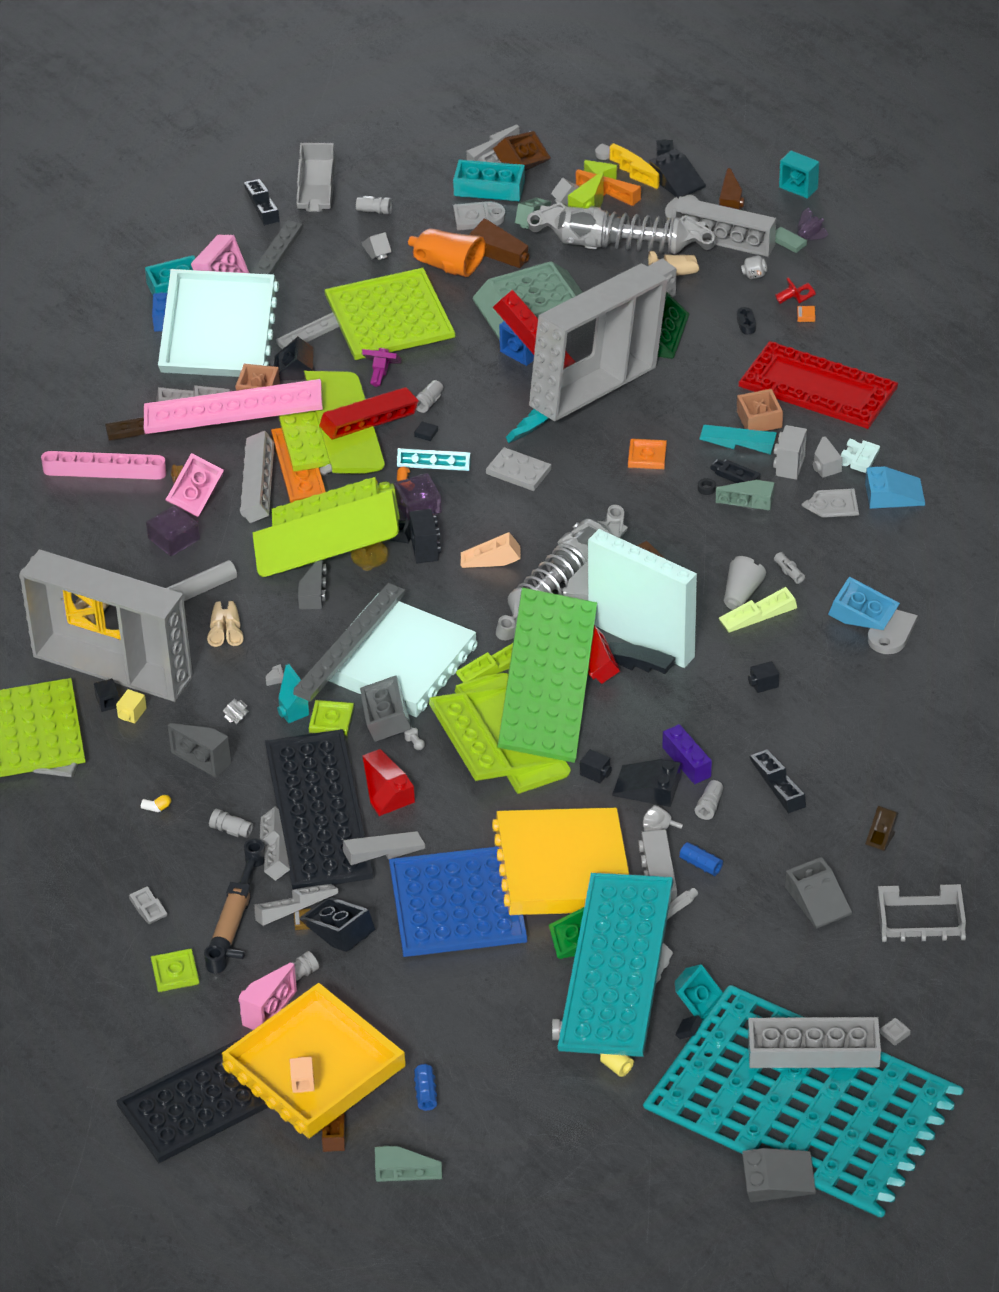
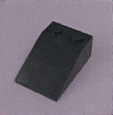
[649,149,706,198]
[612,759,680,807]
[299,897,375,952]

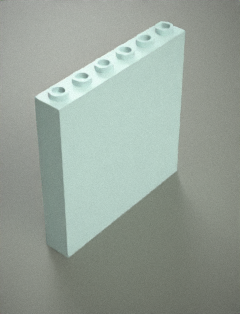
[158,269,279,377]
[588,529,697,668]
[329,593,477,717]

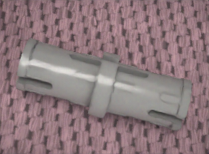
[774,552,805,584]

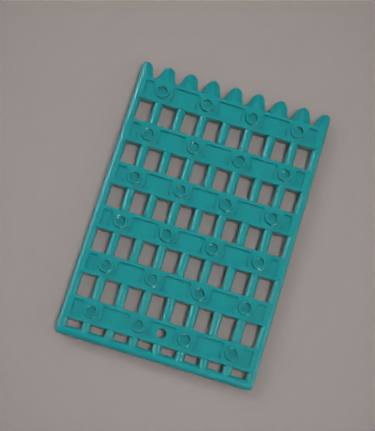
[643,985,964,1218]

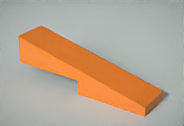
[576,169,641,206]

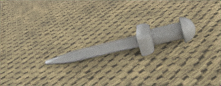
[404,727,425,750]

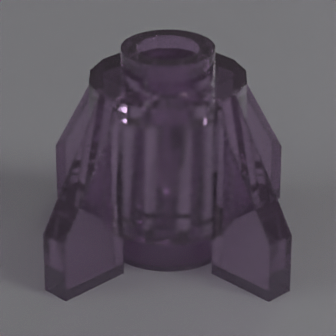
[797,208,828,240]

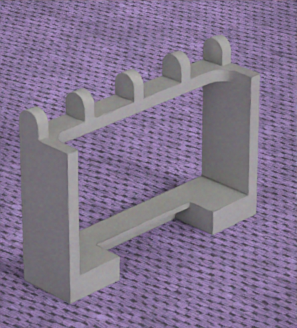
[877,884,966,942]

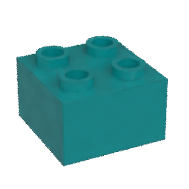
[779,151,819,199]

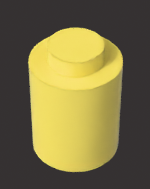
[600,1054,634,1077]

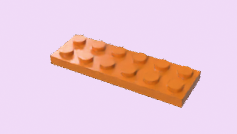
[271,428,326,503]

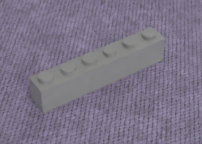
[240,431,274,523]

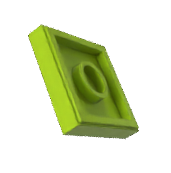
[309,700,354,736]
[151,948,199,992]

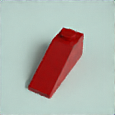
[588,625,620,684]

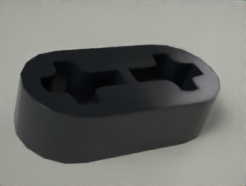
[737,307,756,335]

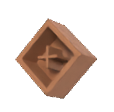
[236,363,280,391]
[737,389,783,431]

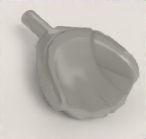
[643,805,683,832]

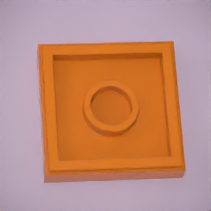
[628,439,667,469]

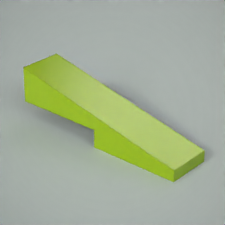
[456,643,513,683]

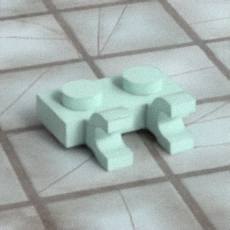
[841,439,880,473]

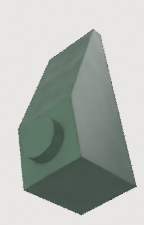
[515,197,551,228]
[375,1146,442,1182]

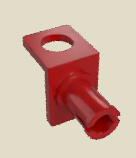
[775,278,816,304]

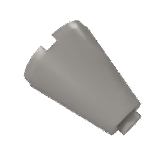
[724,556,766,610]

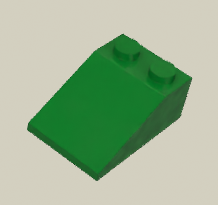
[549,907,584,959]

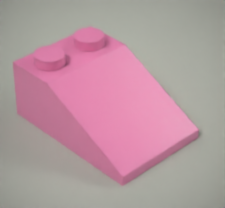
[166,453,224,517]
[239,963,297,1030]

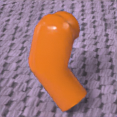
[397,466,414,490]

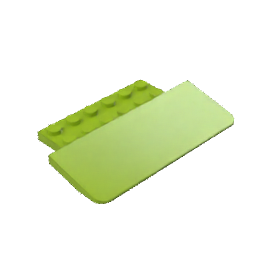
[278,371,385,473]
[252,477,399,577]
[429,673,571,794]

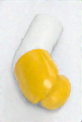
[141,795,171,812]

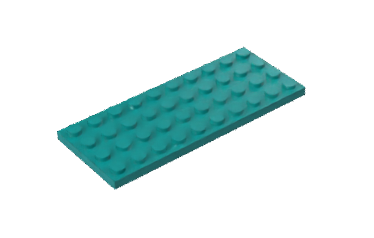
[558,873,674,1057]

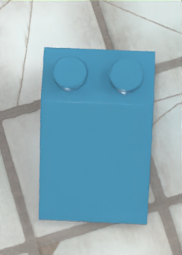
[865,466,925,508]
[828,576,900,630]

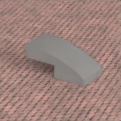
[129,886,167,924]

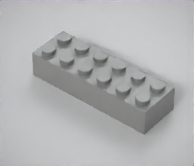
[673,197,776,257]
[748,1017,881,1068]

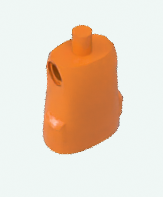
[408,228,486,277]

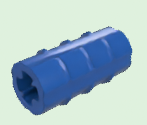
[679,842,723,876]
[414,1064,437,1111]

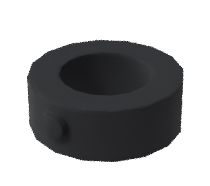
[698,478,716,495]

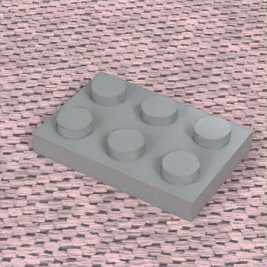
[486,447,551,491]

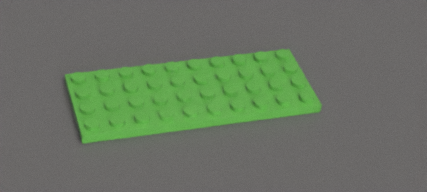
[497,587,597,763]

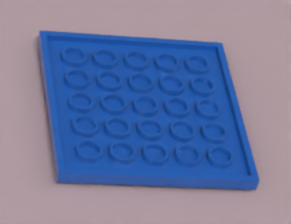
[389,846,527,957]

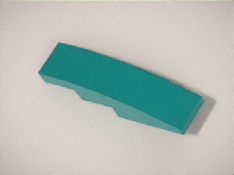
[506,409,549,443]

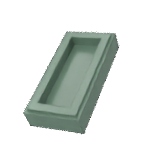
[775,227,807,253]

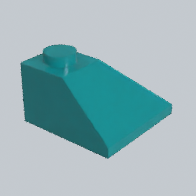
[277,664,309,724]
[674,964,723,1021]

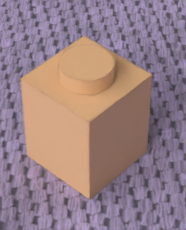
[290,1057,315,1093]

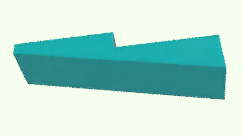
[699,425,777,454]

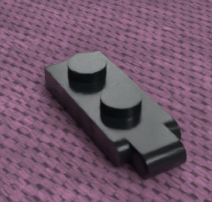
[710,459,760,483]

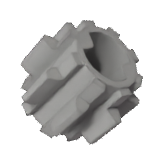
[223,699,249,725]

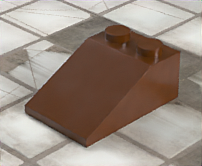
[493,131,551,171]
[719,168,745,210]

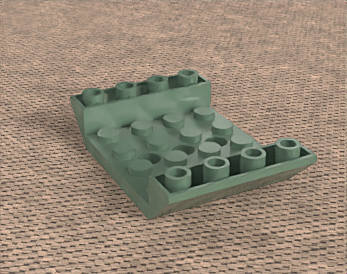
[473,261,583,340]

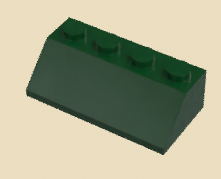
[657,292,689,359]

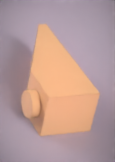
[461,532,520,568]

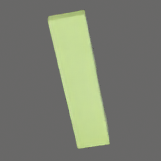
[719,587,797,632]

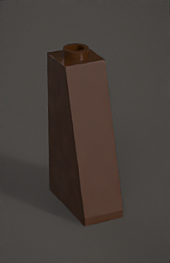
[469,218,530,268]

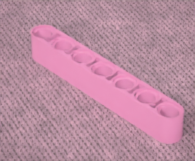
[41,451,167,480]

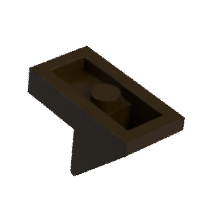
[865,806,899,851]

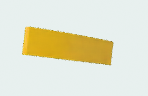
[610,143,659,189]

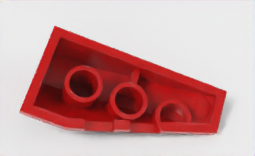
[362,749,415,816]

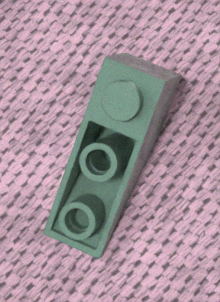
[716,480,775,510]

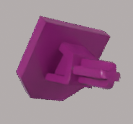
[362,348,402,387]

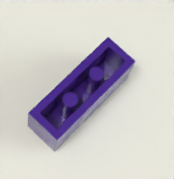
[662,724,712,785]

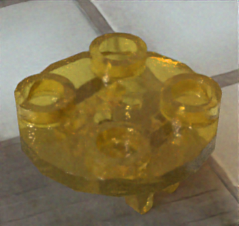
[351,542,388,571]

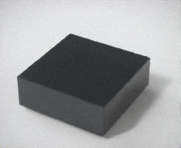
[414,421,438,441]
[675,1015,702,1039]

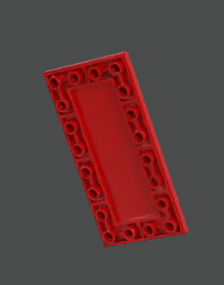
[739,341,898,429]

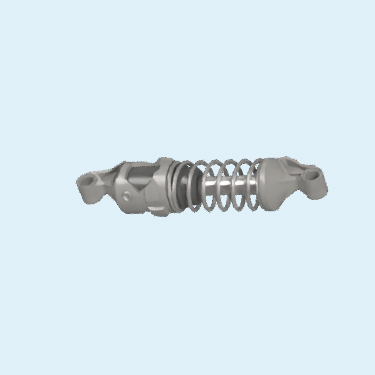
[527,202,715,255]
[496,505,628,640]

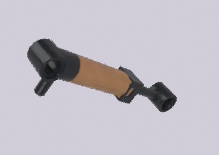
[204,839,265,974]

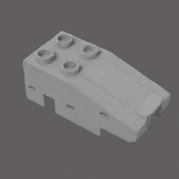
[297,143,335,212]

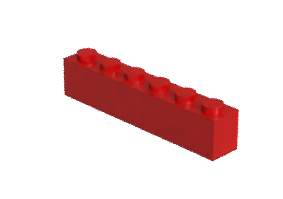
[493,289,576,369]
[319,387,419,440]

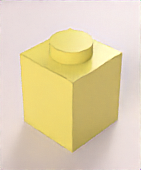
[116,689,147,723]

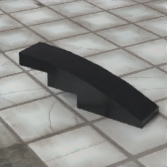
[608,642,675,674]

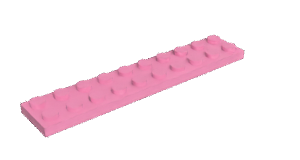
[144,379,323,434]

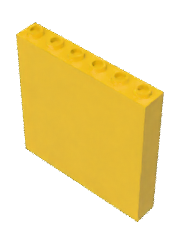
[492,808,629,915]
[222,983,406,1138]

